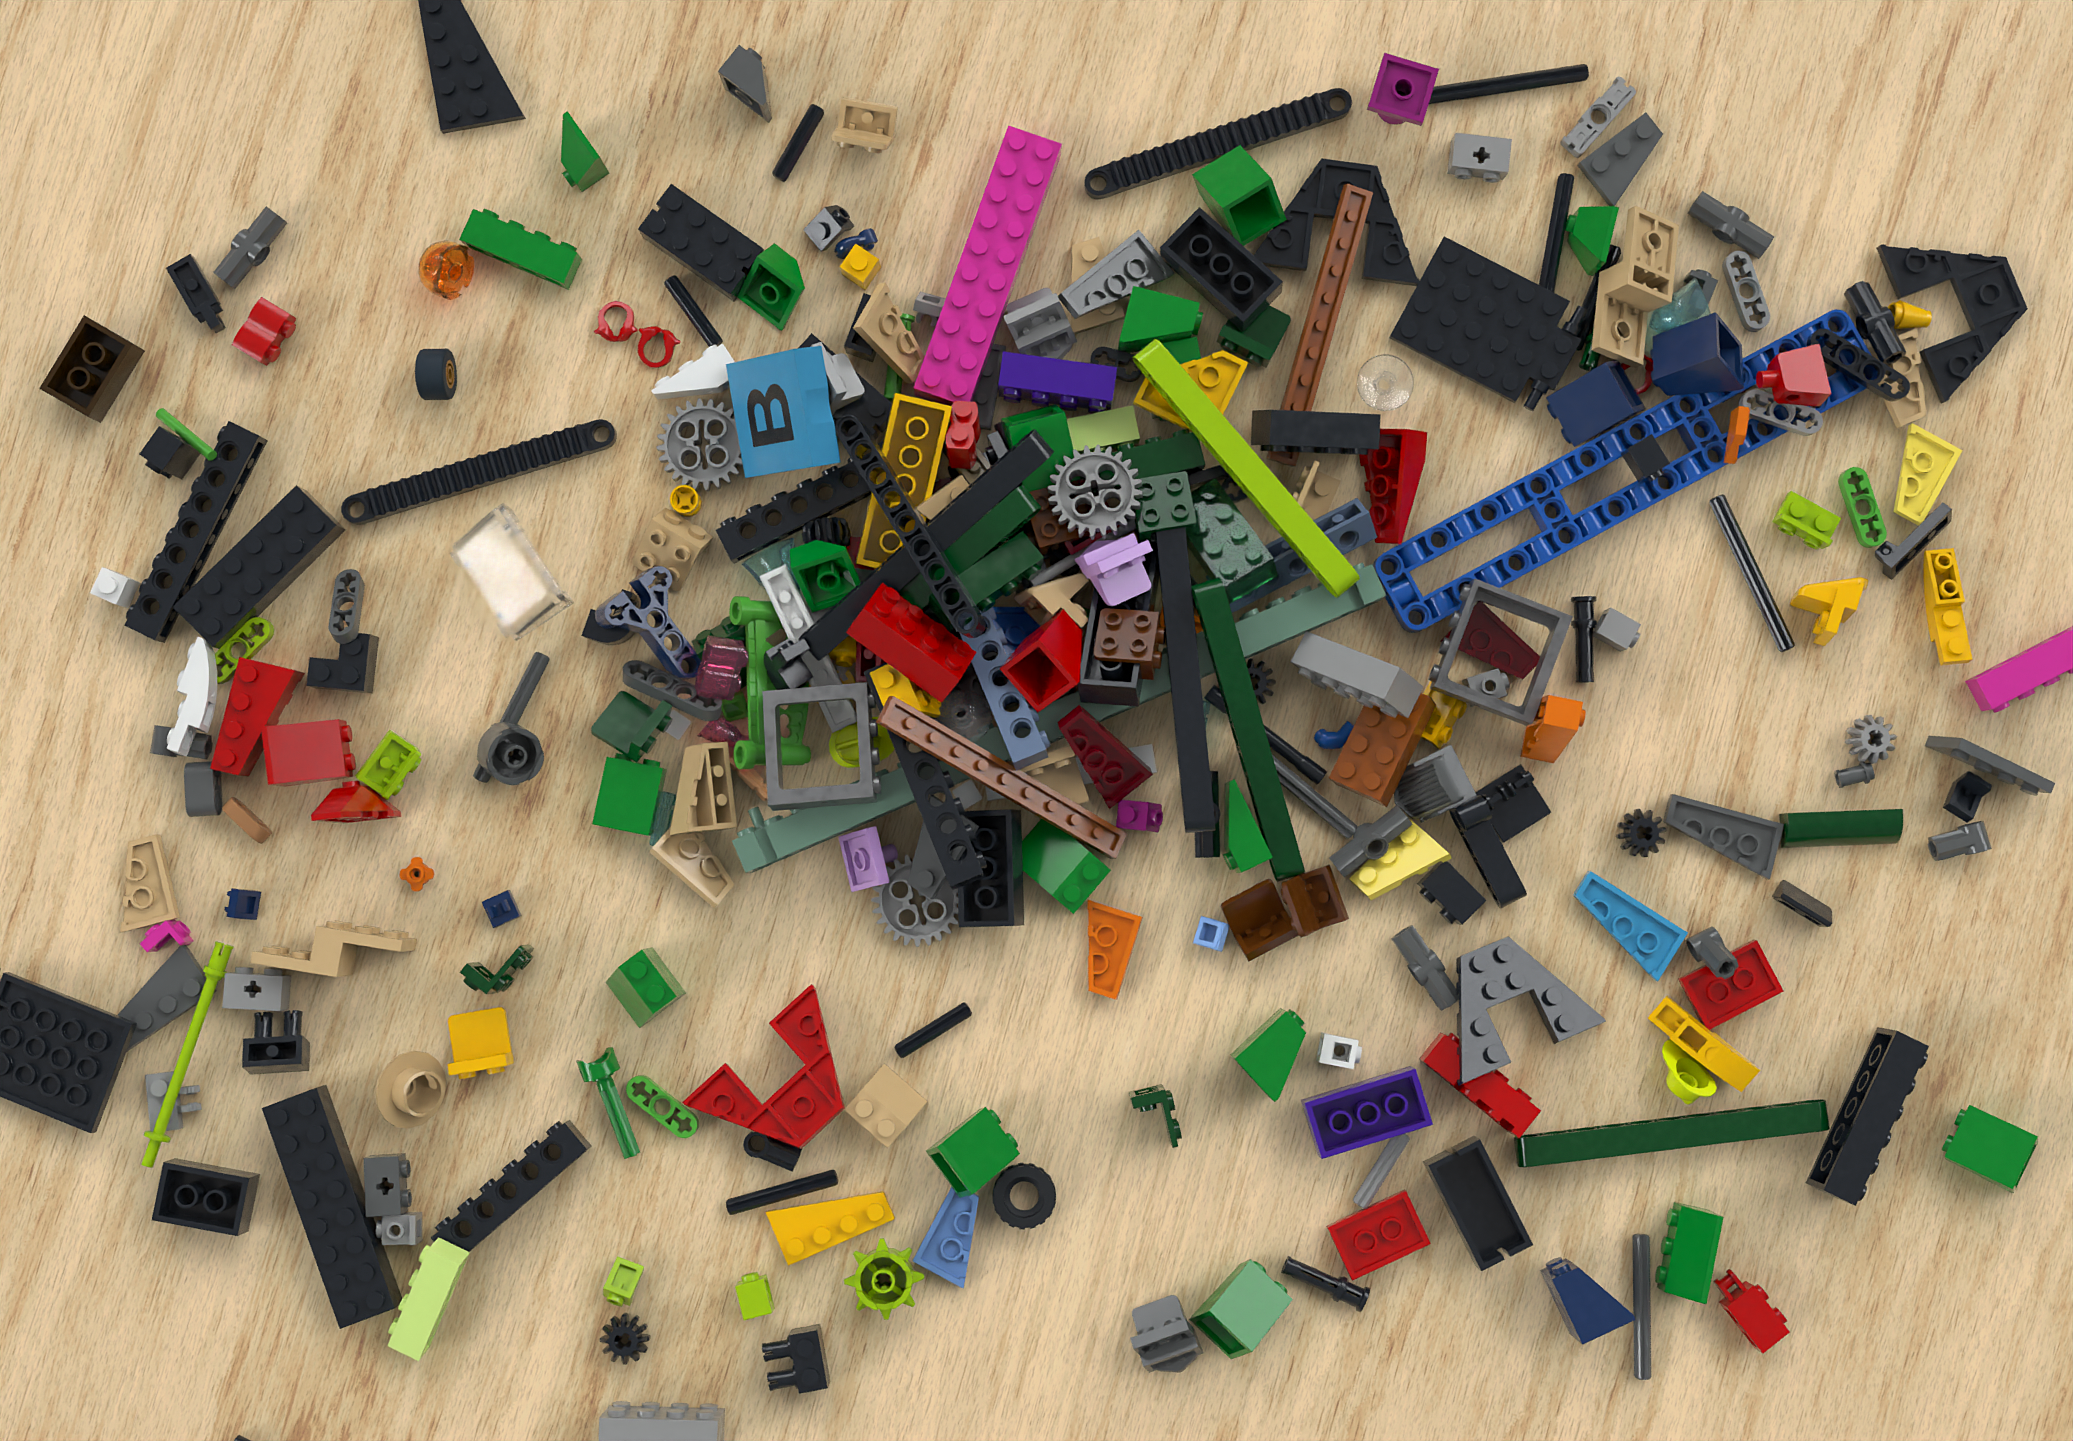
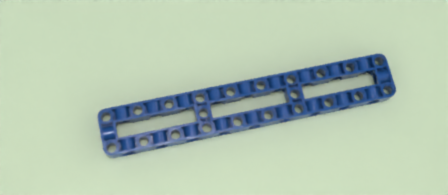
[1373,309,1877,633]

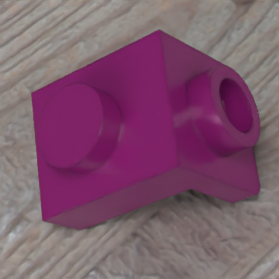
[1116,800,1163,833]

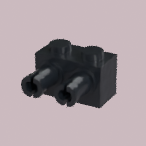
[242,1010,310,1075]
[762,1324,831,1394]

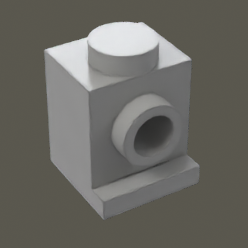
[1462,668,1510,707]
[376,1212,423,1245]

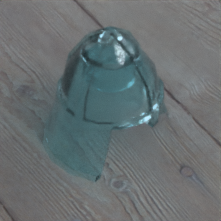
[1649,277,1711,334]
[742,538,800,592]

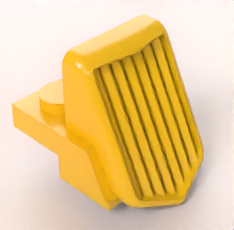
[1790,577,1869,646]

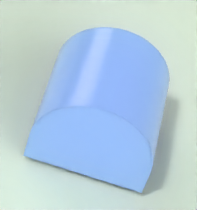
[1193,916,1229,952]

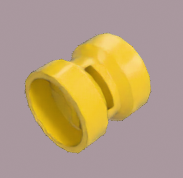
[670,485,702,517]

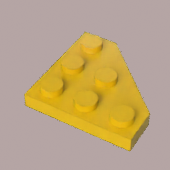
[1133,350,1248,432]

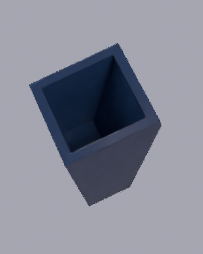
[1650,312,1744,396]
[1546,360,1646,447]
[1540,1257,1636,1345]

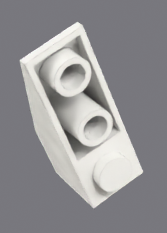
[651,343,735,399]

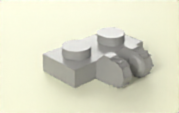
[145,1071,202,1131]

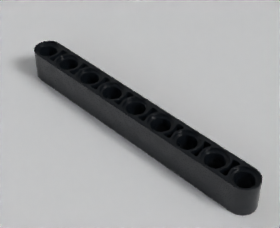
[836,415,986,638]

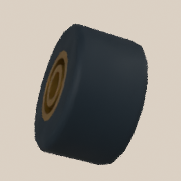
[415,348,457,400]

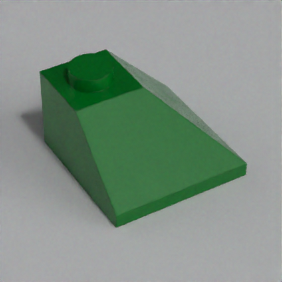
[561,111,609,192]
[1565,206,1619,276]
[737,243,805,331]
[790,540,861,613]

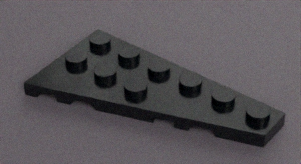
[418,0,526,134]

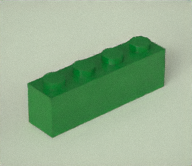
[459,209,582,290]

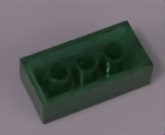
[1185,478,1278,604]

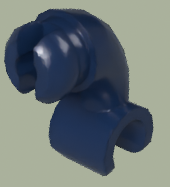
[834,228,878,259]

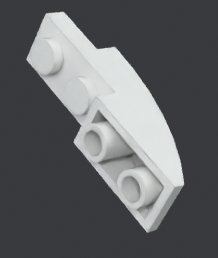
[167,637,218,757]

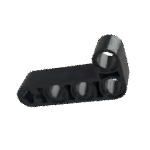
[1449,795,1527,909]

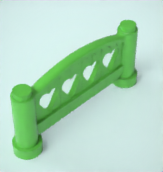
[729,596,811,769]

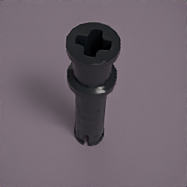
[1571,596,1597,683]
[1281,1256,1370,1312]

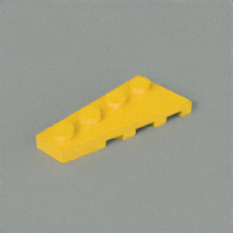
[766,1191,895,1266]

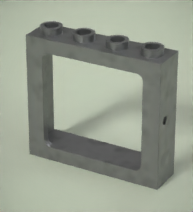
[1428,579,1573,726]
[762,682,881,811]

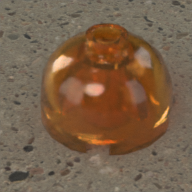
[418,240,474,300]

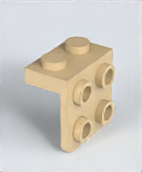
[831,97,898,153]
[632,508,713,591]

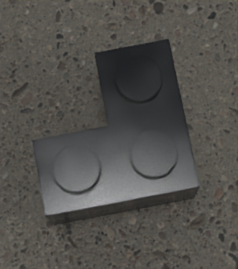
[306,633,379,694]

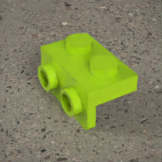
[355,729,421,800]

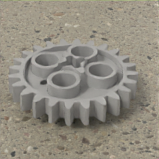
[657,398,743,492]
[1048,445,1143,540]
[871,855,959,947]

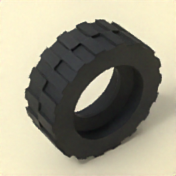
[992,1163,1056,1230]

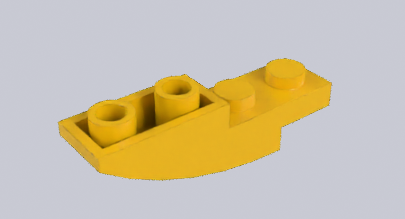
[1923,548,1973,666]
[1648,996,1760,1092]

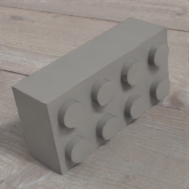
[1291,631,1423,718]
[599,1401,725,1441]

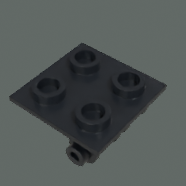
[1475,764,1552,843]

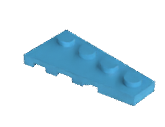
[1573,871,1688,981]

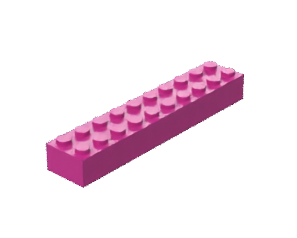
[914,125,1062,406]

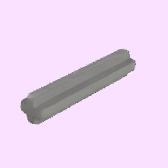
[1353,1134,1410,1209]

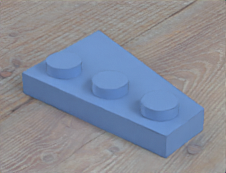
[913,1187,979,1289]

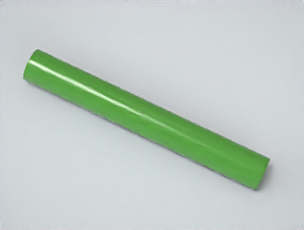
[156,408,217,461]

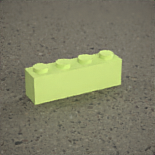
[1067,405,1140,455]
[388,1237,470,1361]

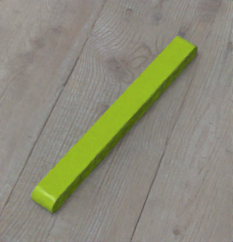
[1133,339,1360,598]

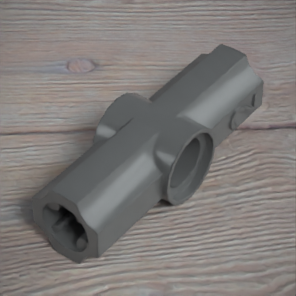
[1688,191,1774,259]
[213,206,287,289]
[1329,805,1413,877]
[1391,925,1459,1011]

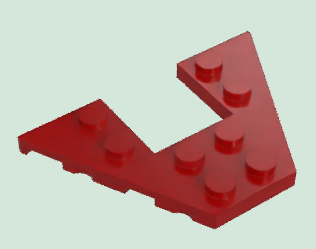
[682,984,845,1149]

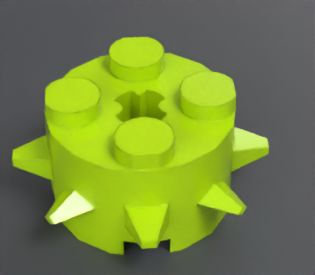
[844,1238,924,1320]

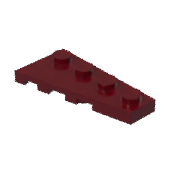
[1057,705,1153,809]

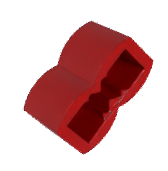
[232,297,296,366]
[945,401,981,469]

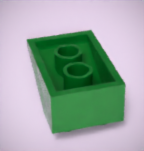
[1223,779,1273,873]
[1022,819,1111,914]

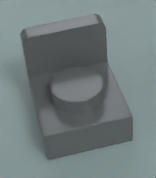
[1684,269,1718,318]

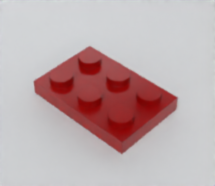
[1678,940,1784,1030]
[1326,1189,1431,1281]

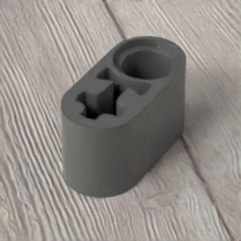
[184,761,222,817]

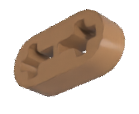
[222,797,272,844]

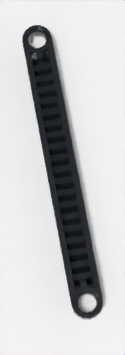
[1084,88,1352,199]
[341,419,617,525]

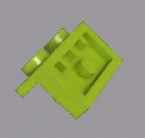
[1772,491,1841,550]

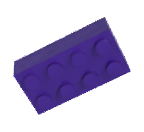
[998,351,1117,414]
[1301,1066,1433,1159]

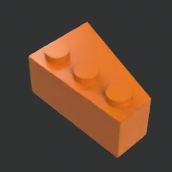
[1520,695,1586,763]

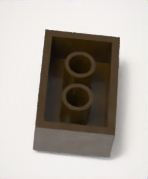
[39,315,145,423]

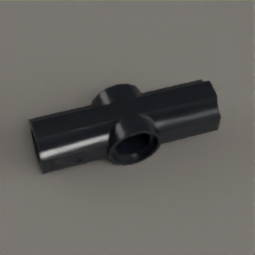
[1844,281,1906,365]
[1194,771,1220,858]

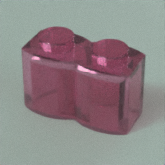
[695,635,748,701]

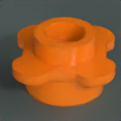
[399,857,434,891]

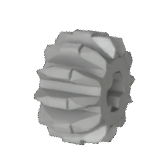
[1845,715,1897,764]

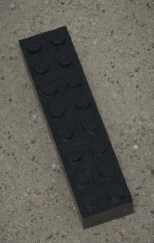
[262,1085,402,1329]

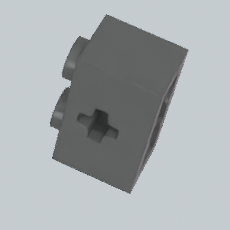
[363,1153,412,1217]

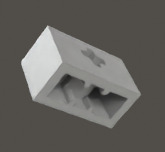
[1447,133,1512,183]
[222,967,291,1011]

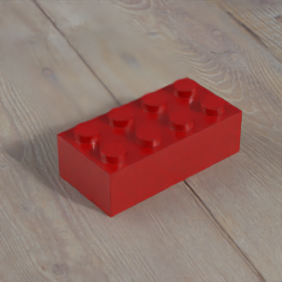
[846,583,977,703]

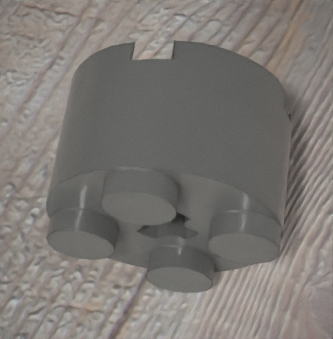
[477,722,544,785]

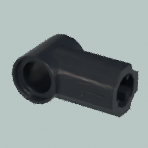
[743,1131,803,1172]

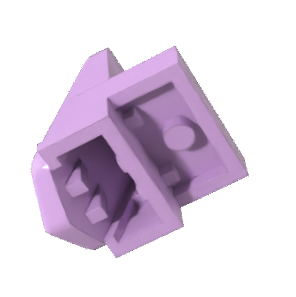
[1074,533,1153,606]

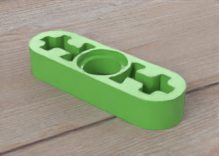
[1838,467,1887,548]
[626,1075,699,1138]

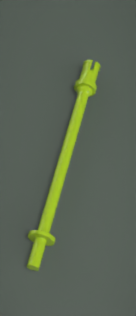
[141,941,234,1168]

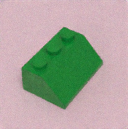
[1655,1202,1724,1304]

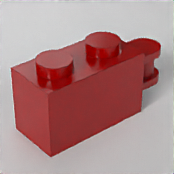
[1713,1269,1790,1353]

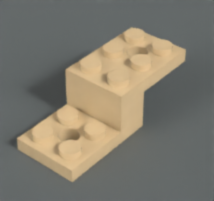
[1591,206,1679,368]
[250,921,417,977]

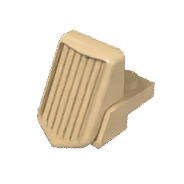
[1014,573,1090,630]

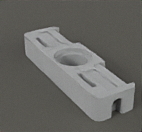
[1560,77,1636,158]

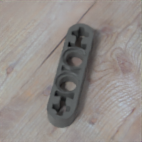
[623,660,722,721]

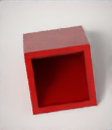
[1000,609,1083,713]
[261,719,356,787]

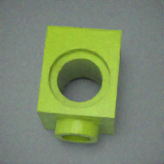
[735,1272,775,1320]

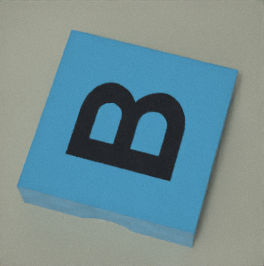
[726,346,841,478]

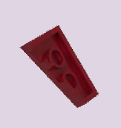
[1440,601,1540,680]

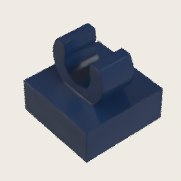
[224,888,261,920]
[482,890,522,928]

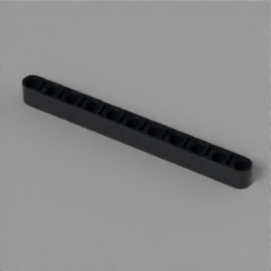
[798,429,1054,661]
[1155,527,1215,833]

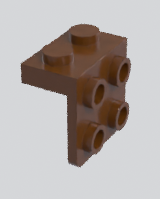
[1025,481,1090,555]
[1094,608,1166,680]
[1281,864,1349,938]
[1221,879,1299,962]

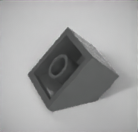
[718,45,772,123]

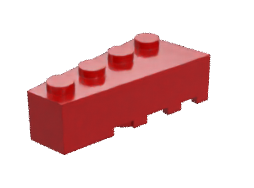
[210,657,305,777]
[1419,1032,1541,1138]

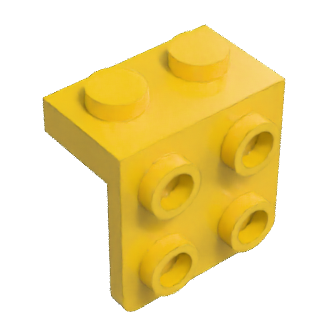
[870,664,941,718]
[447,1007,514,1079]

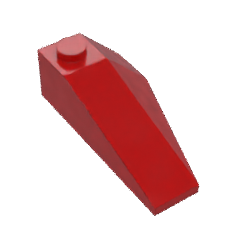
[1359,429,1428,544]
[311,781,401,823]

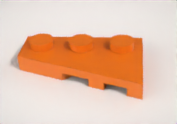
[1088,900,1143,1000]

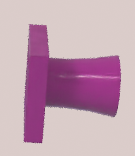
[1367,53,1439,126]

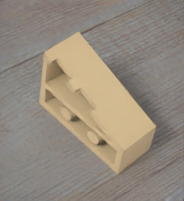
[670,742,737,835]

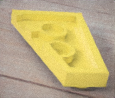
[1893,423,1963,526]
[1349,819,1452,900]

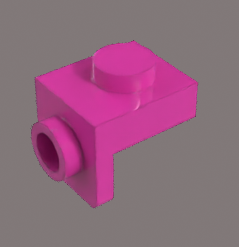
[140,920,194,952]

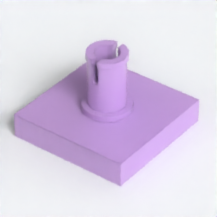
[838,826,898,892]

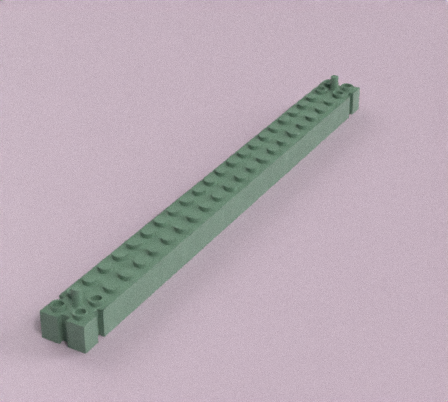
[732,563,1386,873]

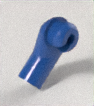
[1314,721,1354,749]

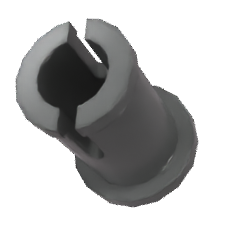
[1834,762,1875,788]

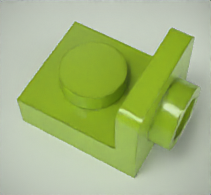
[603,1256,644,1307]

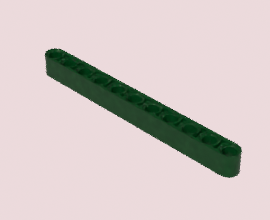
[1191,577,1305,882]
[1514,1099,1830,1167]

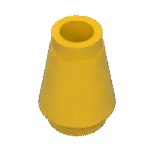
[1888,300,1932,329]

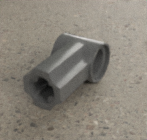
[150,725,213,759]
[1927,821,1992,861]
[1686,926,1739,979]

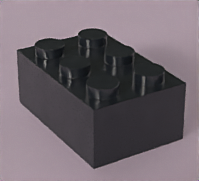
[152,1158,260,1236]

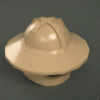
[375,1050,446,1129]

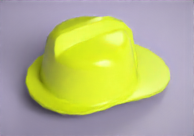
[829,717,894,768]
[1662,1039,1717,1105]

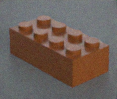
[1329,693,1436,807]

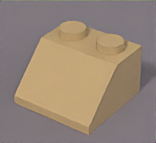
[844,1063,927,1148]

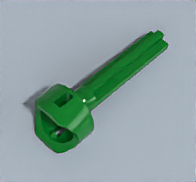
[576,1047,640,1159]

